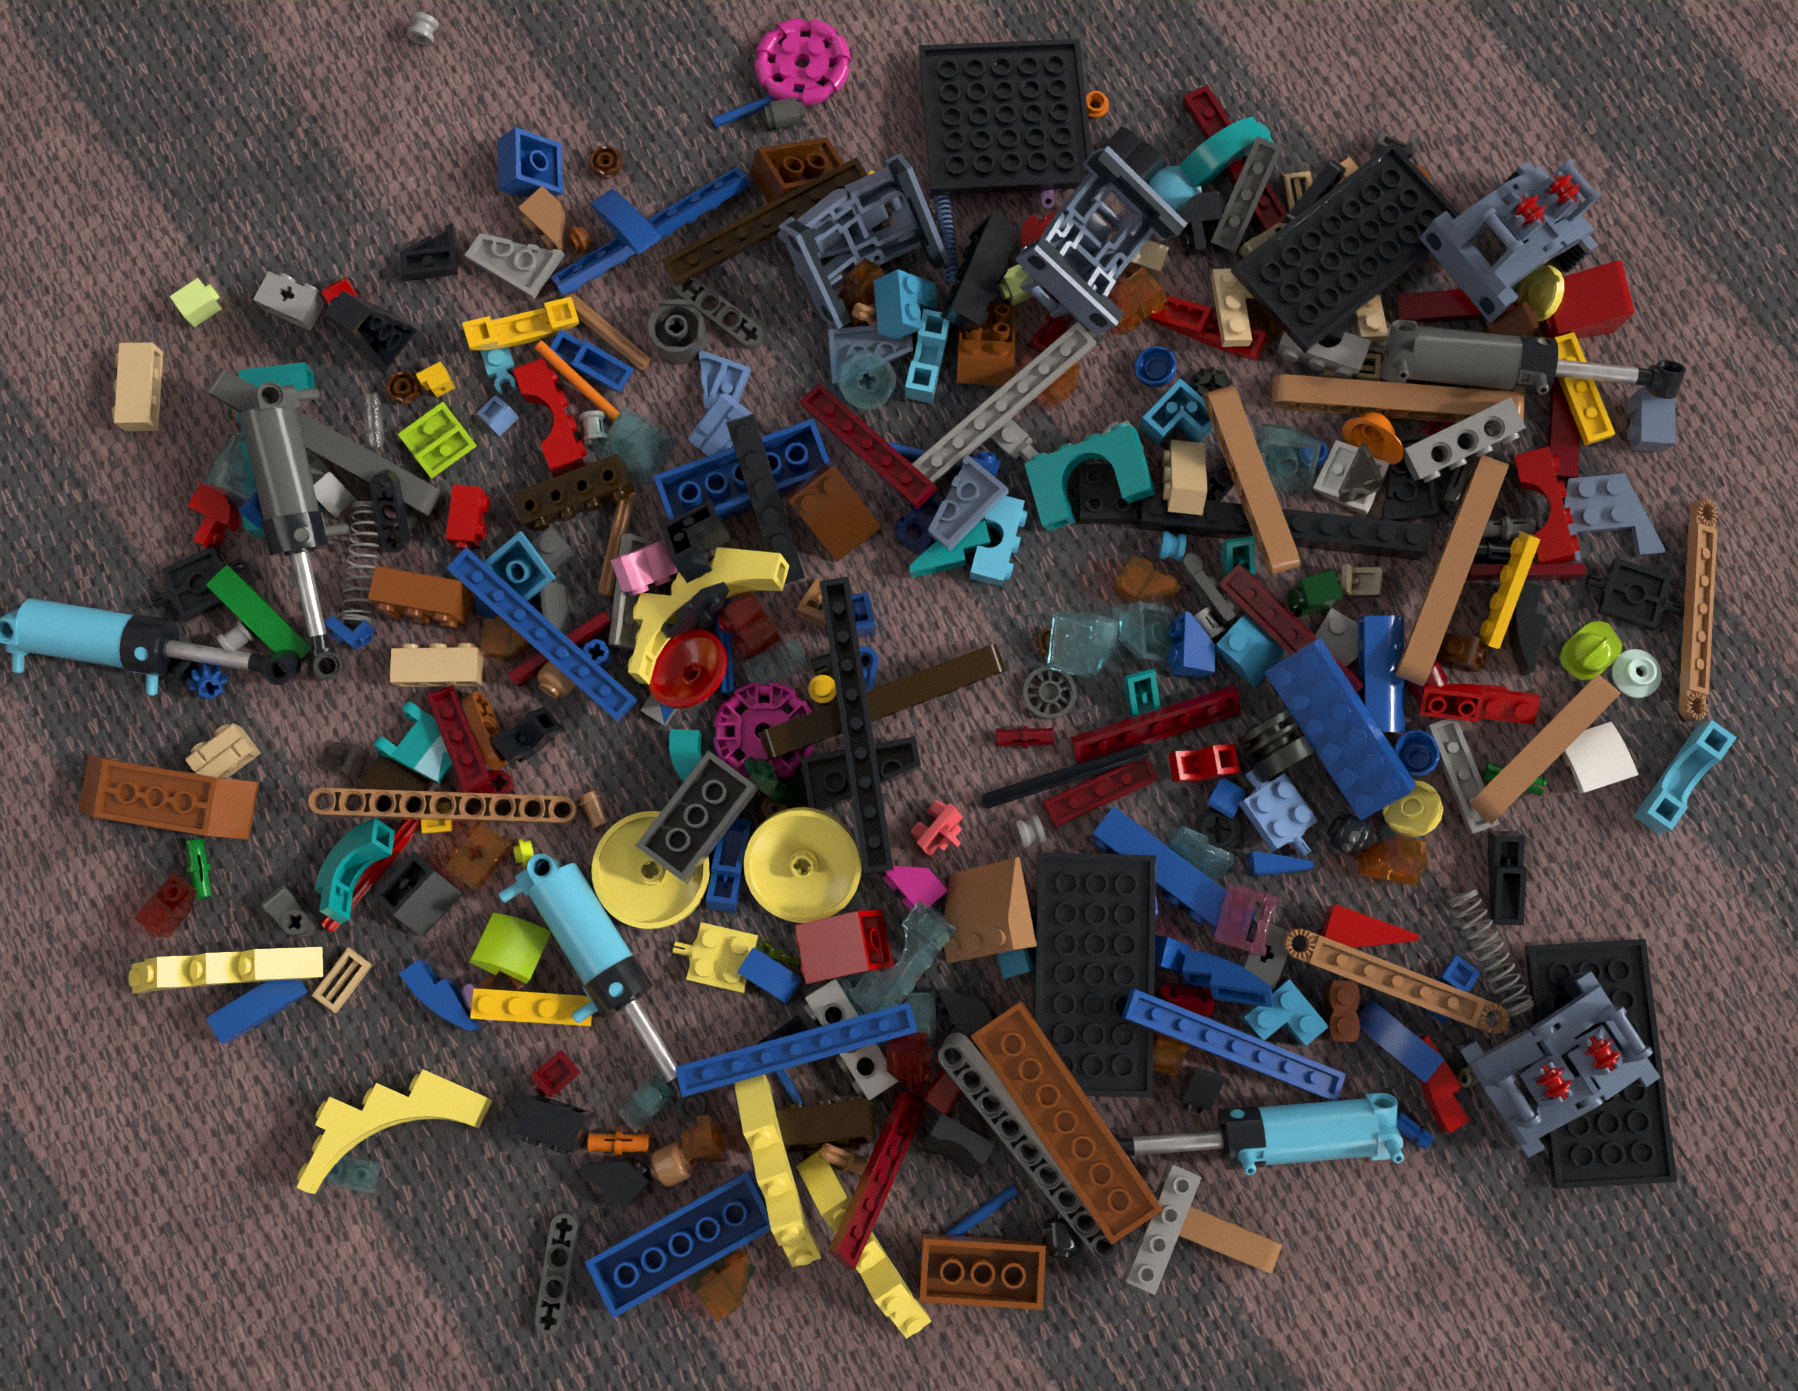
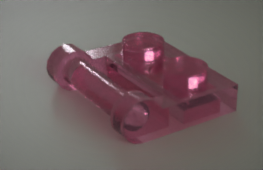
[1213,883,1280,957]

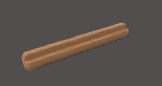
[564,293,651,370]
[598,492,636,597]

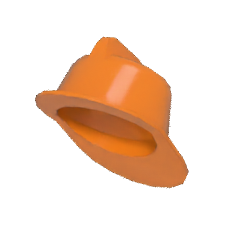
[1342,412,1404,464]

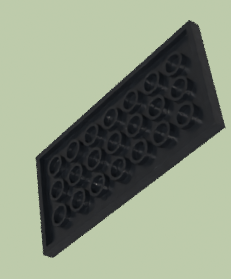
[1230,142,1460,353]
[1033,852,1156,1097]
[1524,939,1677,1189]

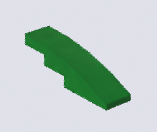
[206,565,312,659]

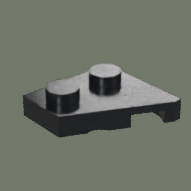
[400,224,458,281]
[661,582,730,639]

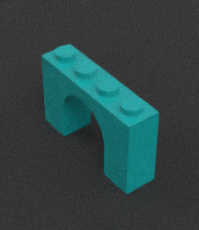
[1024,424,1156,531]

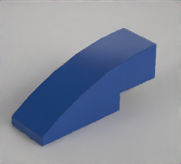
[590,189,661,254]
[550,329,634,393]
[706,818,752,914]
[1182,950,1273,1007]
[399,960,482,1031]
[206,979,309,1044]
[1358,999,1445,1083]

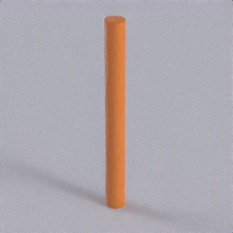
[534,340,625,426]

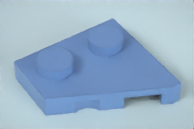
[699,350,751,412]

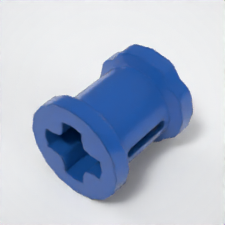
[583,639,613,669]

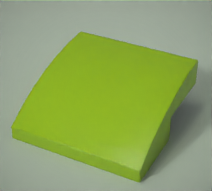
[398,402,477,479]
[469,912,551,984]

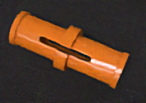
[588,1131,650,1155]

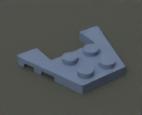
[1562,473,1665,563]

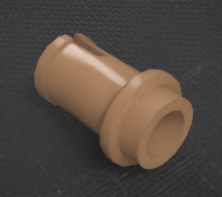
[579,791,610,830]

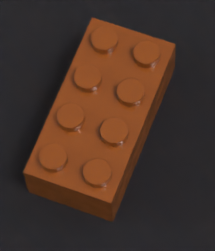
[918,1233,1046,1310]

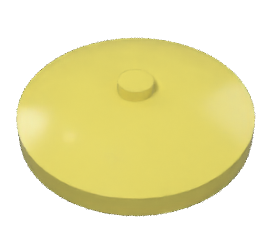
[744,807,862,923]
[592,811,710,929]

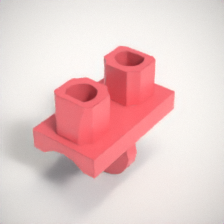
[910,800,963,856]

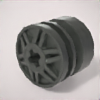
[1236,710,1316,783]

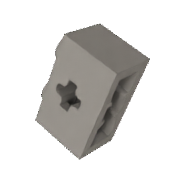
[253,271,326,331]

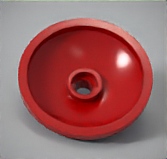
[648,629,727,709]

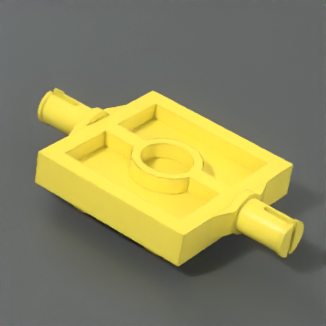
[673,922,758,994]

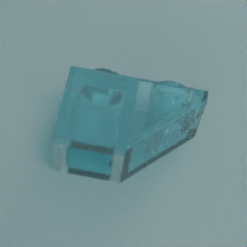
[905,992,937,1061]
[615,1071,675,1133]

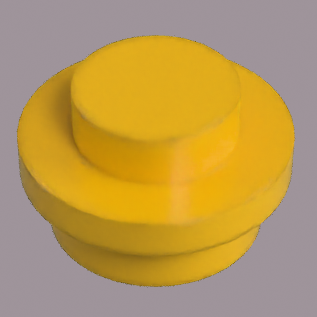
[808,675,836,704]

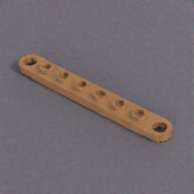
[1679,499,1718,722]
[1283,928,1510,1034]

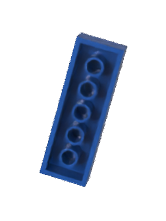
[653,419,829,521]
[1264,637,1416,821]
[585,1169,771,1319]

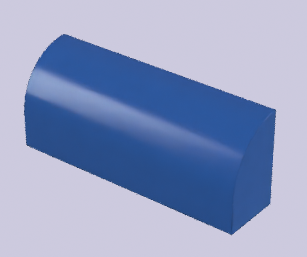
[1358,616,1405,732]

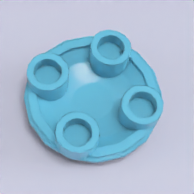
[1149,166,1202,211]

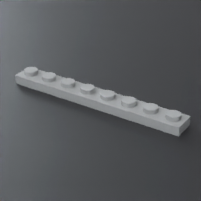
[912,322,1097,484]

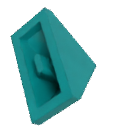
[1219,536,1256,577]
[1121,668,1160,717]

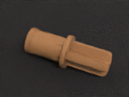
[852,303,877,326]
[819,1143,870,1176]

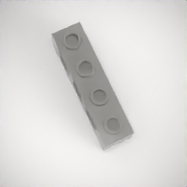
[1403,397,1526,483]
[804,979,899,1100]
[1122,1162,1202,1295]

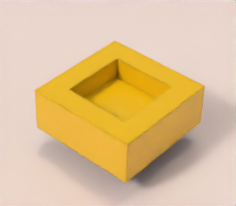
[420,802,453,834]

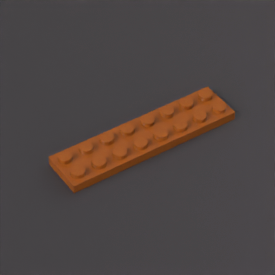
[971,1001,1163,1245]

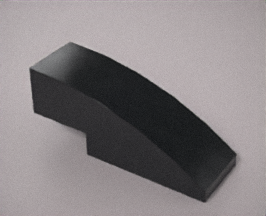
[1508,582,1547,676]
[1488,831,1527,925]

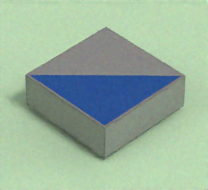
[640,694,677,727]

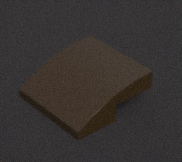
[355,742,434,824]

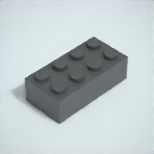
[635,750,758,884]

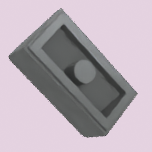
[539,582,570,635]

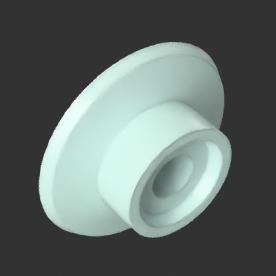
[1612,649,1662,698]

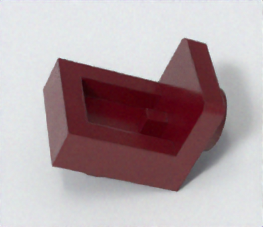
[530,1050,582,1098]

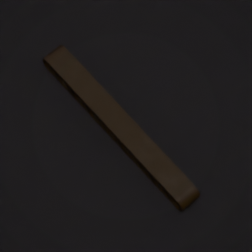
[758,644,1006,761]

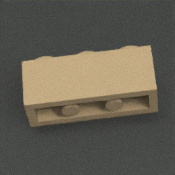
[112,342,163,431]
[1162,440,1207,515]
[390,643,483,687]

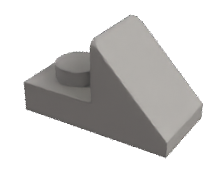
[309,458,356,518]

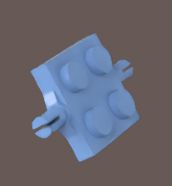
[1239,769,1318,857]

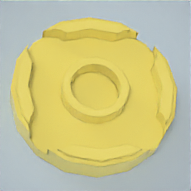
[1516,265,1564,322]
[1382,781,1443,837]

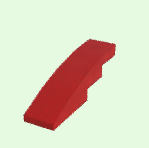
[1150,294,1267,361]

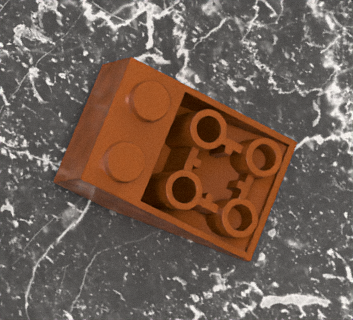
[956,304,1016,386]

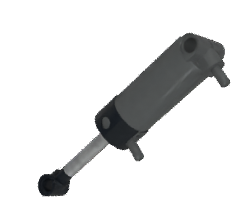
[1379,320,1686,399]
[240,382,349,681]

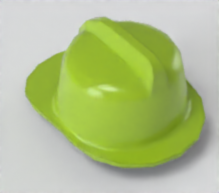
[1560,621,1622,680]

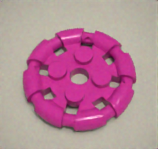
[754,18,851,106]
[713,682,814,784]

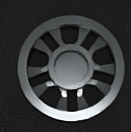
[1023,666,1077,720]

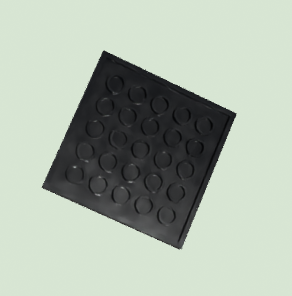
[918,39,1092,195]

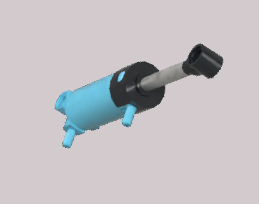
[0,598,302,696]
[499,854,709,1122]
[1110,1093,1404,1175]

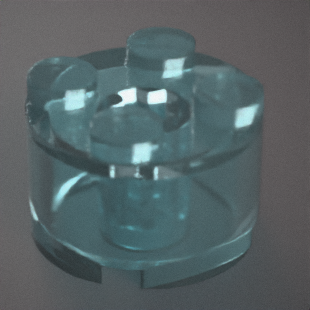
[837,350,896,410]

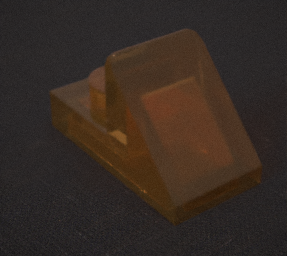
[681,1115,726,1162]

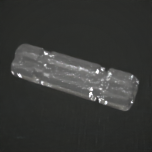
[363,393,384,448]

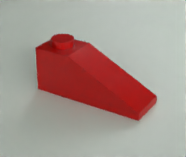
[1319,904,1420,948]

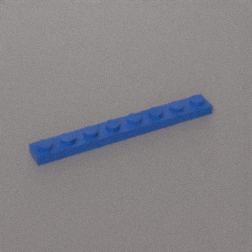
[550,167,751,295]
[447,547,638,722]
[1121,989,1346,1101]
[675,1002,918,1097]

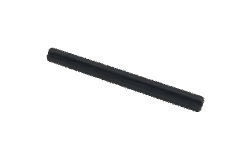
[982,743,1149,809]

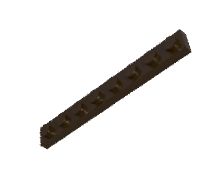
[662,157,867,287]

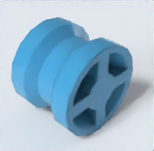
[1159,531,1186,562]

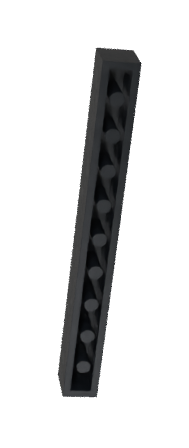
[1137,494,1429,560]
[819,576,894,875]

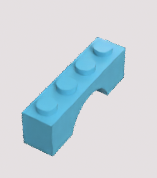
[1634,720,1737,834]

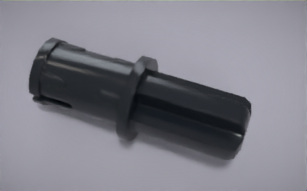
[1473,541,1511,564]

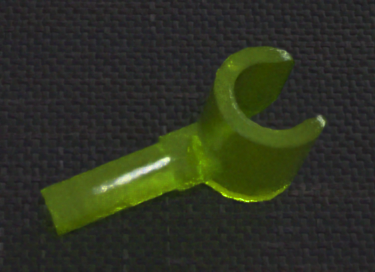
[760,942,799,965]

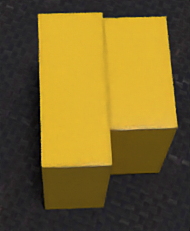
[416,361,455,398]

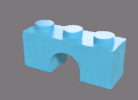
[905,309,951,404]
[969,496,1028,587]

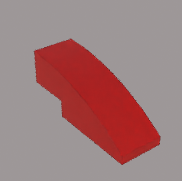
[1419,1035,1470,1133]

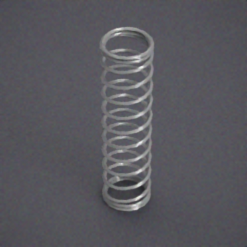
[339,501,380,625]
[1447,889,1535,1017]

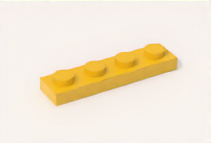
[1555,332,1615,445]
[1480,532,1540,649]
[470,988,592,1026]

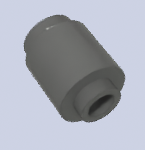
[764,97,805,130]

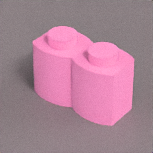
[610,540,678,595]

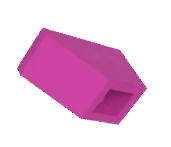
[882,866,948,915]

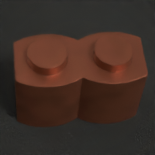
[1322,980,1360,1042]

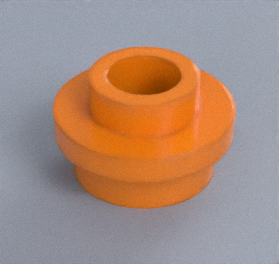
[1086,91,1109,119]

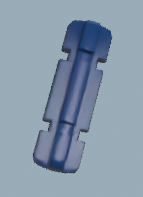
[1396,1112,1434,1149]

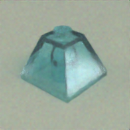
[601,406,676,489]
[1257,423,1322,495]
[202,432,257,502]
[1112,601,1175,665]
[1047,611,1119,679]

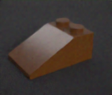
[750,137,844,203]
[785,460,882,562]

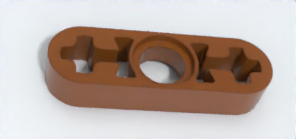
[462,691,508,770]

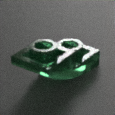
[744,758,798,807]

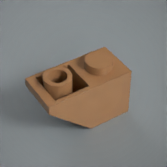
[518,186,566,252]

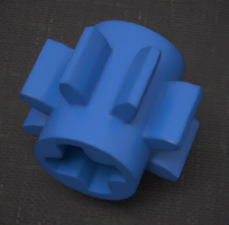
[189,663,228,700]

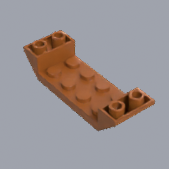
[79,754,259,839]

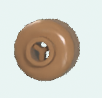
[537,660,576,699]
[650,1142,696,1187]

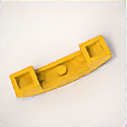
[462,297,579,350]

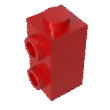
[445,484,490,551]

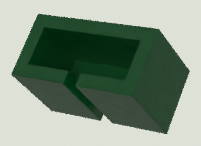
[1288,570,1343,618]

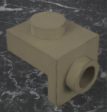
[1337,564,1383,598]

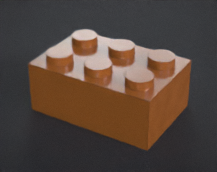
[368,566,473,629]

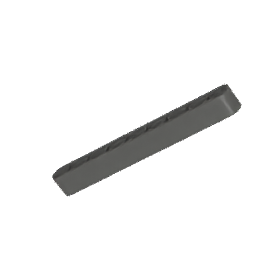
[205,367,443,517]
[938,1033,1121,1261]

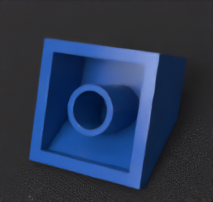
[497,127,563,197]

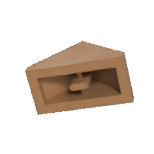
[797,578,826,629]

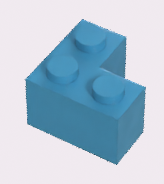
[873,270,938,339]
[1138,378,1214,447]
[1238,979,1329,1046]

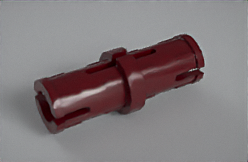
[996,726,1054,749]

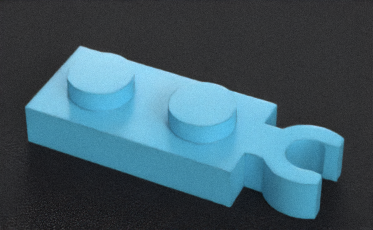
[480,317,517,395]

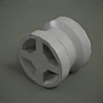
[406,12,439,46]
[1015,814,1046,849]

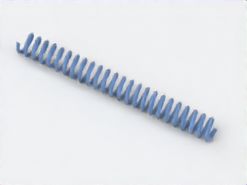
[933,194,959,287]

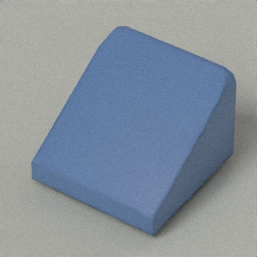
[476,395,519,436]

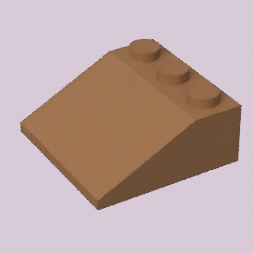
[942,857,1037,964]

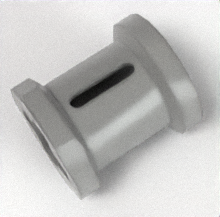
[579,410,608,446]
[1194,607,1226,640]
[217,619,257,651]

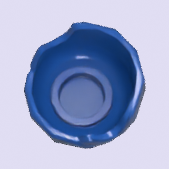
[1134,346,1177,388]
[1394,730,1440,777]

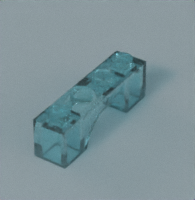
[849,901,956,1014]

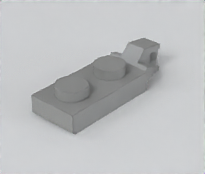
[989,419,1039,462]

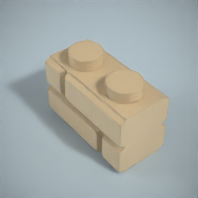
[186,723,261,778]

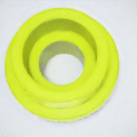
[513,839,534,868]

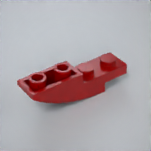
[1418,684,1541,725]

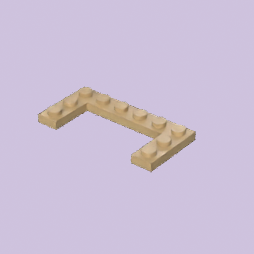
[1211,269,1388,347]

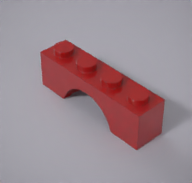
[513,358,588,477]
[1514,446,1580,564]

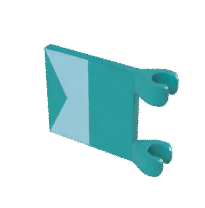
[373,702,453,784]

